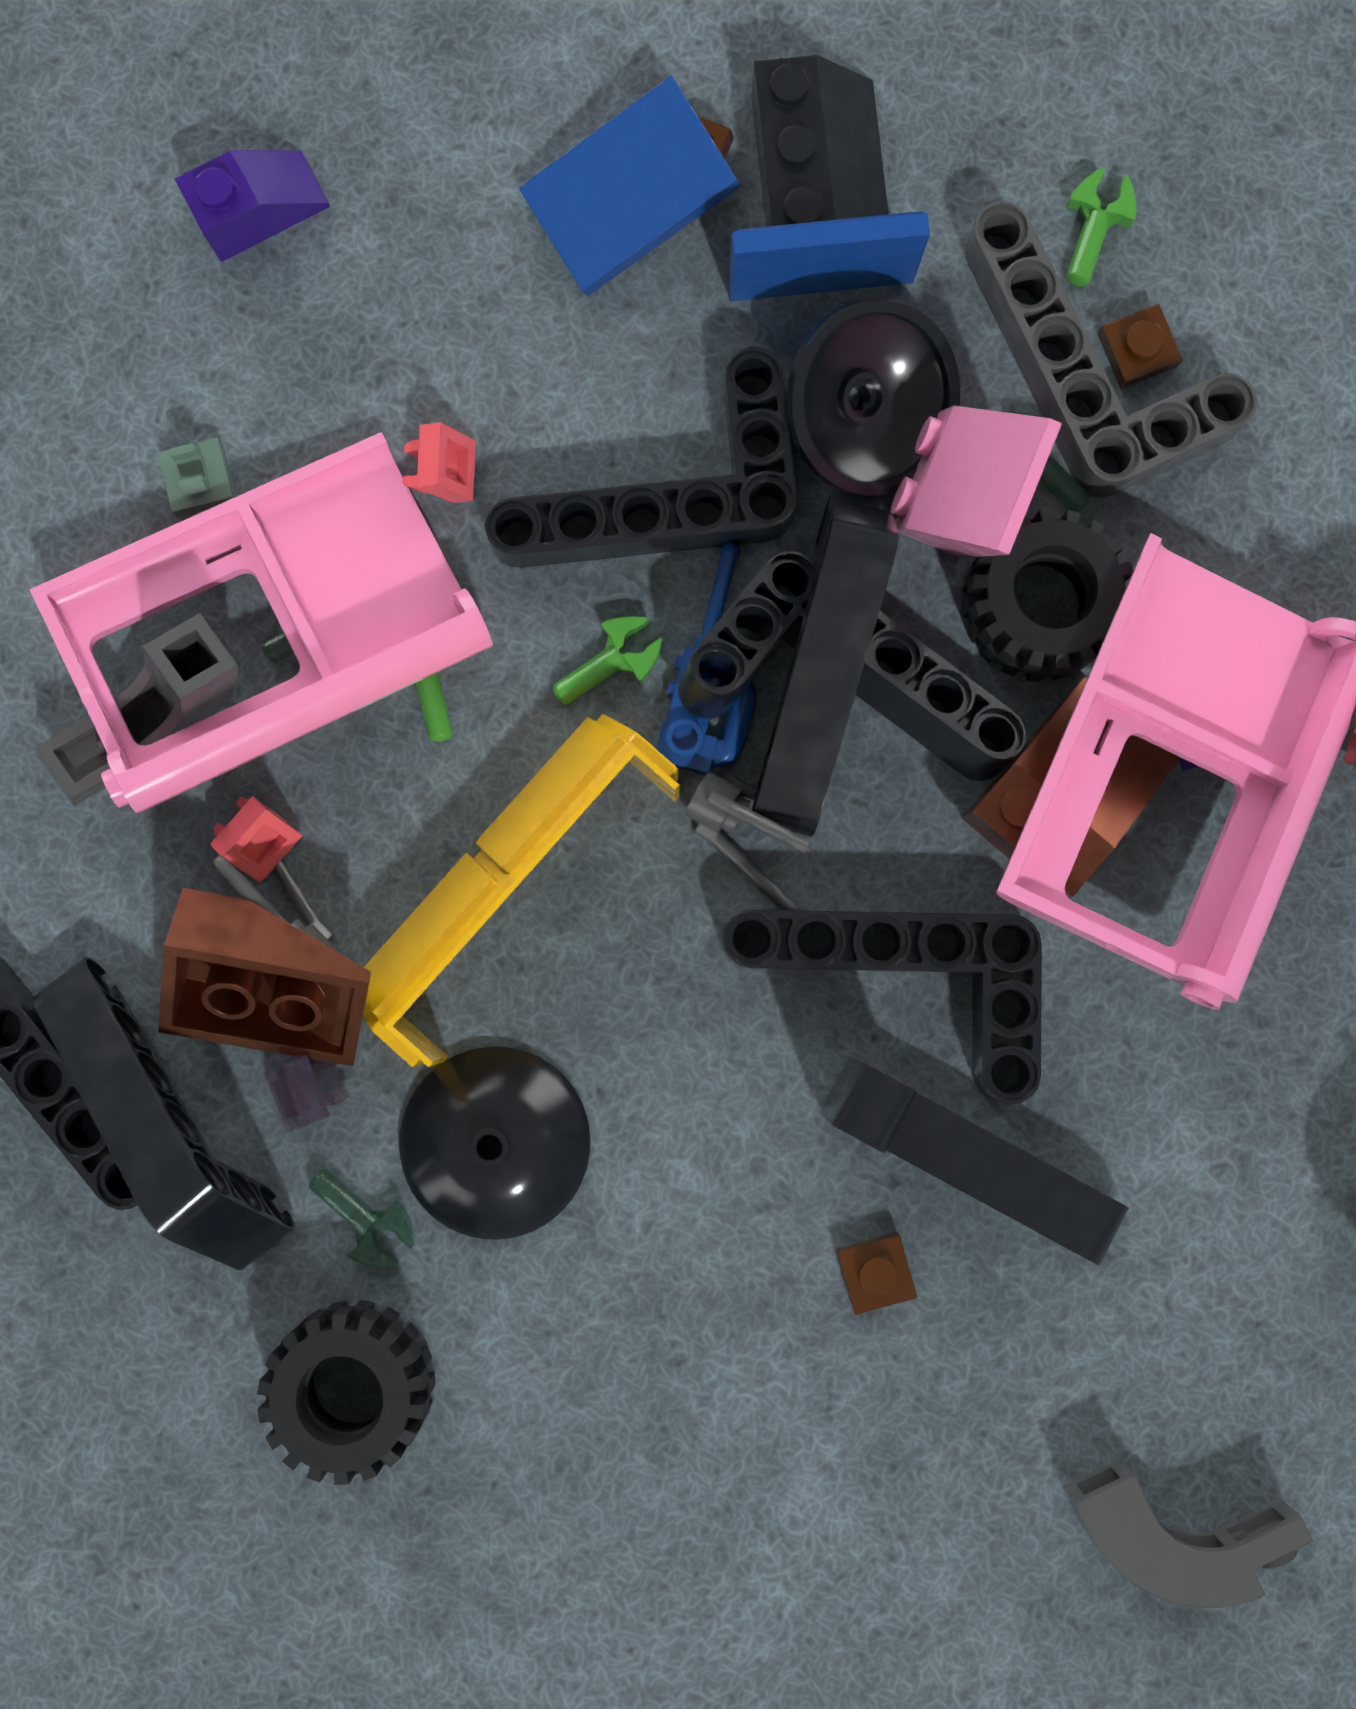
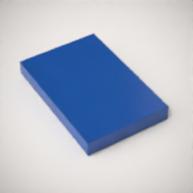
[519,75,741,296]
[728,211,930,302]

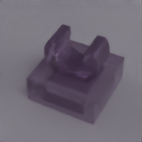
[264,1055,348,1132]

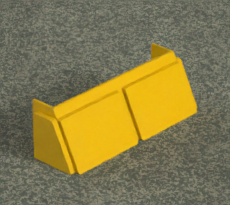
[363,714,679,1067]

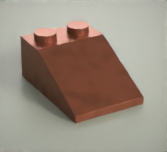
[962,677,1180,898]
[158,888,371,1066]

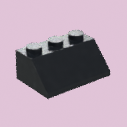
[751,55,889,227]

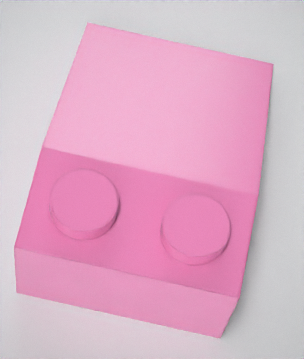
[891,406,1062,558]

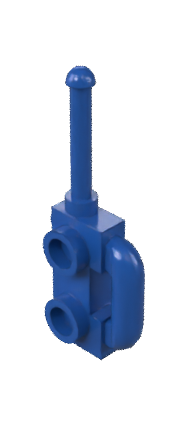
[656,542,756,775]

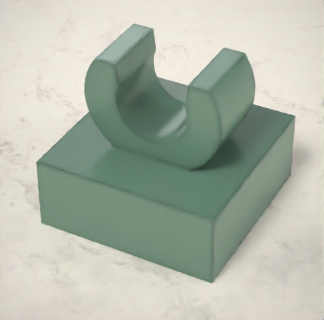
[157,437,236,518]

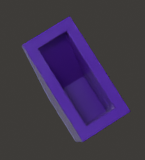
[174,150,330,262]

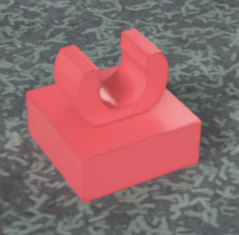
[402,422,476,503]
[210,796,303,883]

